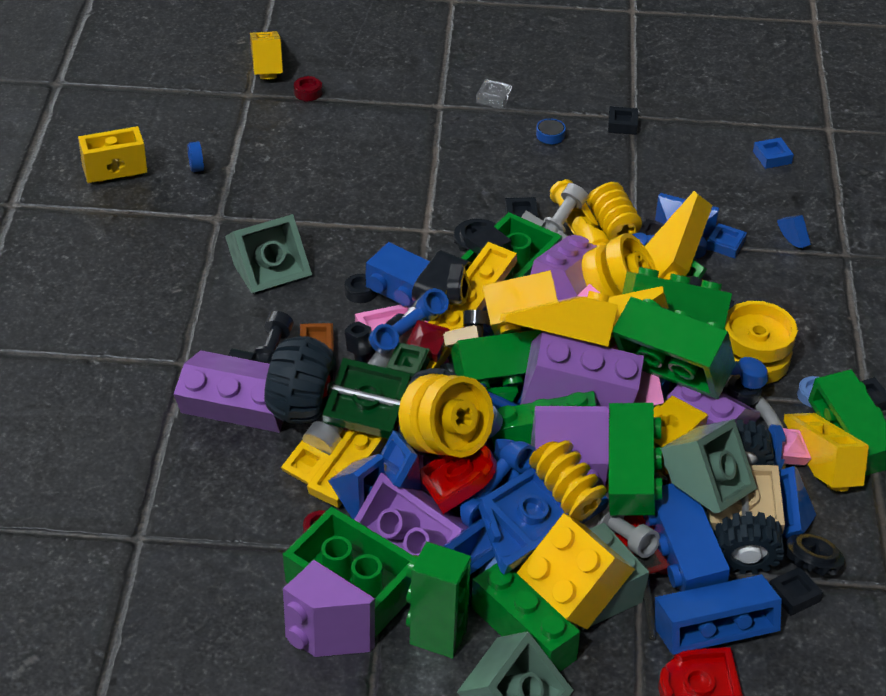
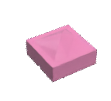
[781,428,812,465]

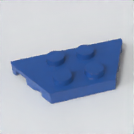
[479,468,609,575]

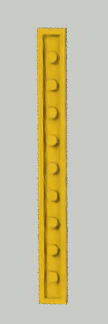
[307,242,517,508]

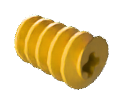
[587,182,642,240]
[529,440,607,522]

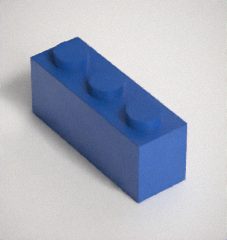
[643,483,730,592]
[655,574,782,655]

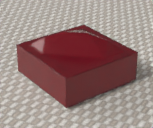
[406,320,450,362]

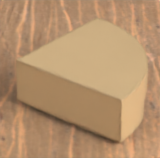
[443,325,479,348]

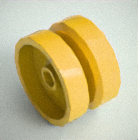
[582,233,656,297]
[725,301,798,384]
[398,374,494,458]

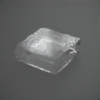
[476,79,512,109]

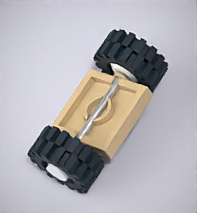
[707,419,785,574]

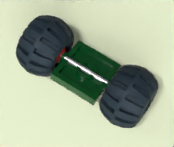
[264,336,457,457]

